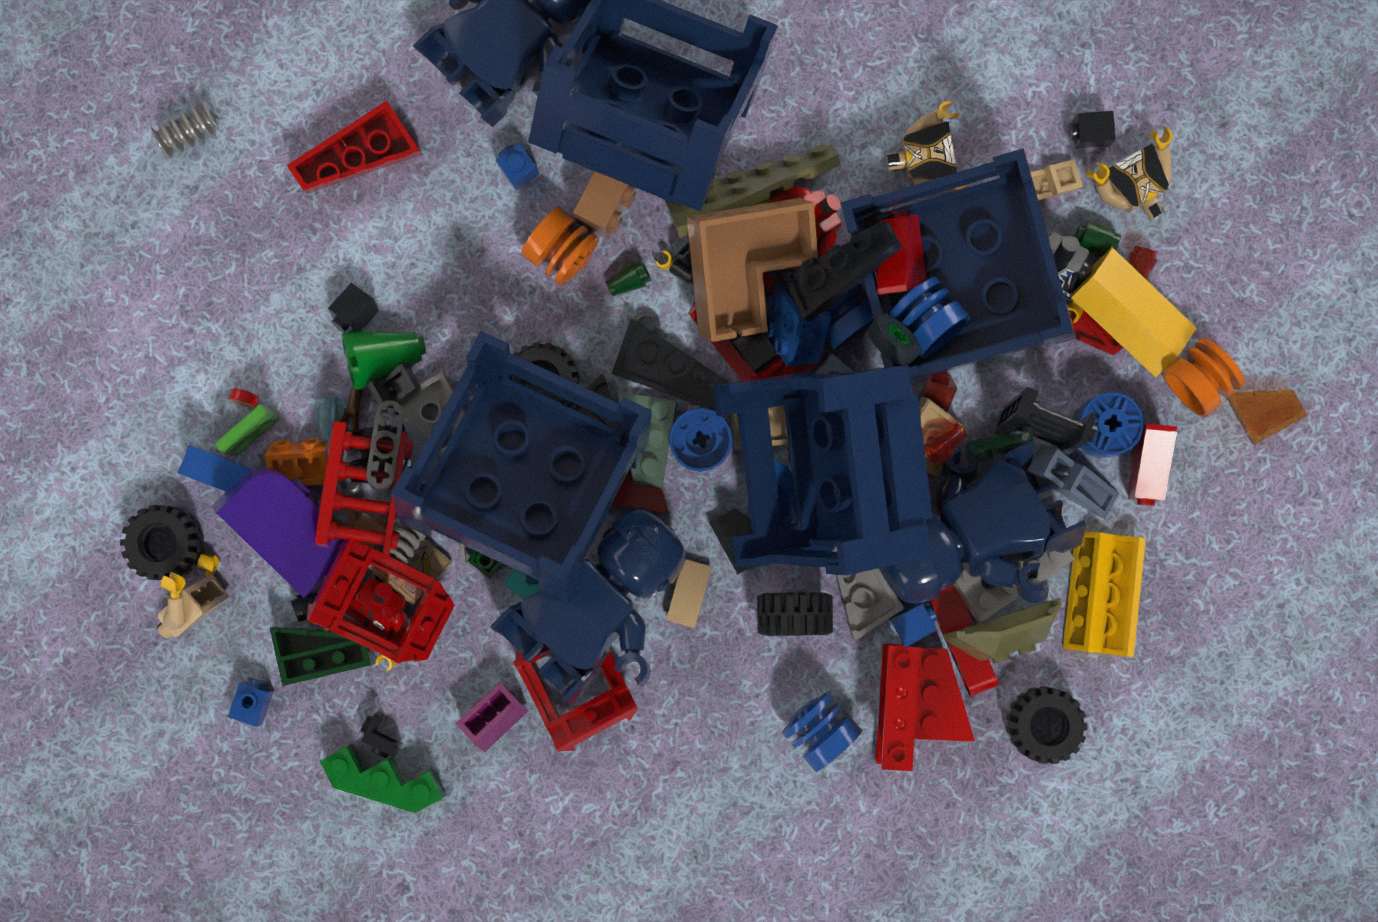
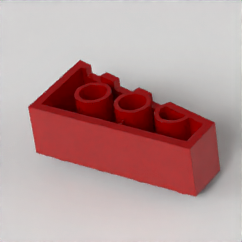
[287,101,422,194]

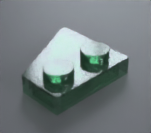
[965,427,1034,462]

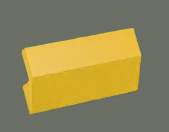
[1070,247,1197,378]
[1063,531,1146,657]

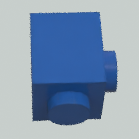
[495,143,539,191]
[889,603,938,647]
[228,678,274,727]

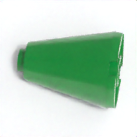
[341,331,426,390]

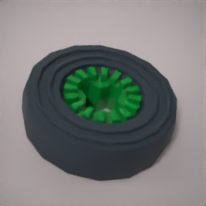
[868,315,921,365]

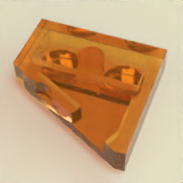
[1226,389,1308,445]

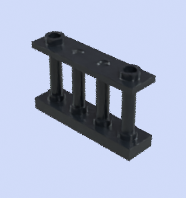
[994,387,1098,456]

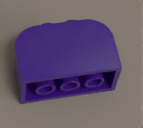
[212,467,344,598]

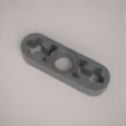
[366,401,404,490]

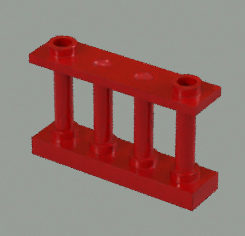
[314,421,413,556]
[875,643,920,772]

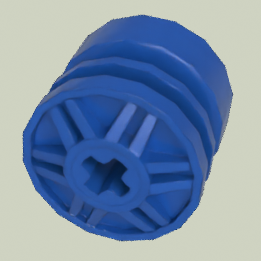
[888,277,971,358]
[826,284,874,350]
[1073,392,1144,458]
[669,408,733,472]
[781,691,863,772]

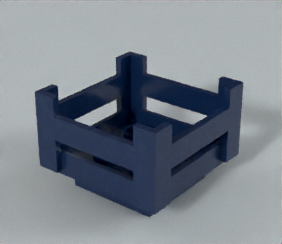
[528,0,778,211]
[840,148,1076,384]
[391,331,652,603]
[713,365,932,576]

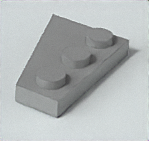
[833,547,905,641]

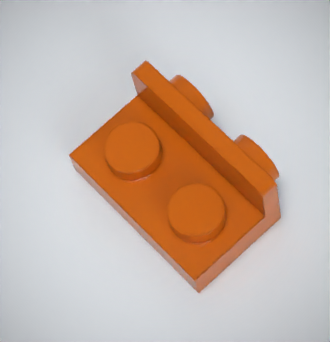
[265,438,329,486]

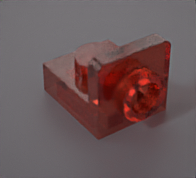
[918,371,958,412]

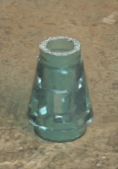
[313,396,343,439]

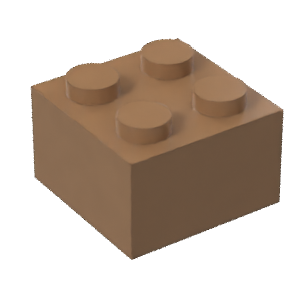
[573,171,637,239]

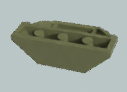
[943,598,1061,664]

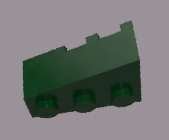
[269,626,376,686]

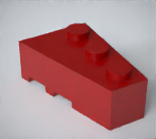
[914,647,975,741]

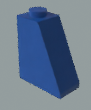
[178,445,253,491]

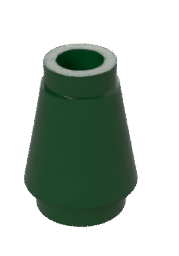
[605,260,652,297]

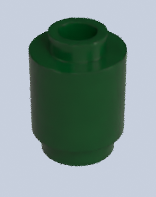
[1075,220,1121,256]

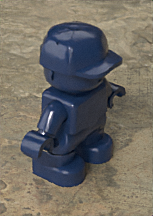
[413,0,591,127]
[880,441,1086,604]
[490,509,686,705]

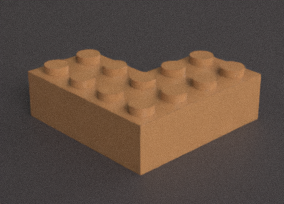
[687,198,818,342]

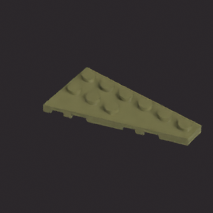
[665,145,841,239]

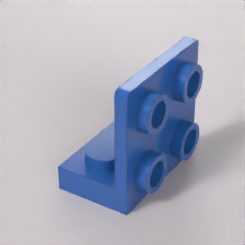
[764,284,832,367]

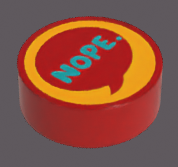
[228,388,260,409]

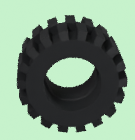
[512,342,580,407]
[120,505,204,580]
[757,592,833,636]
[1006,686,1087,764]

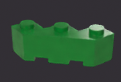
[319,744,446,813]

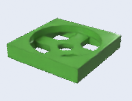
[214,404,279,456]

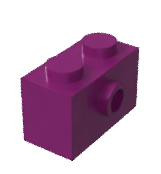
[456,682,528,752]

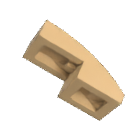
[1031,159,1083,201]
[666,559,712,628]

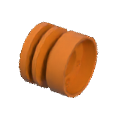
[521,206,600,287]
[1163,337,1245,418]

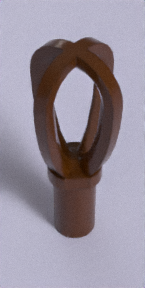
[339,388,363,430]

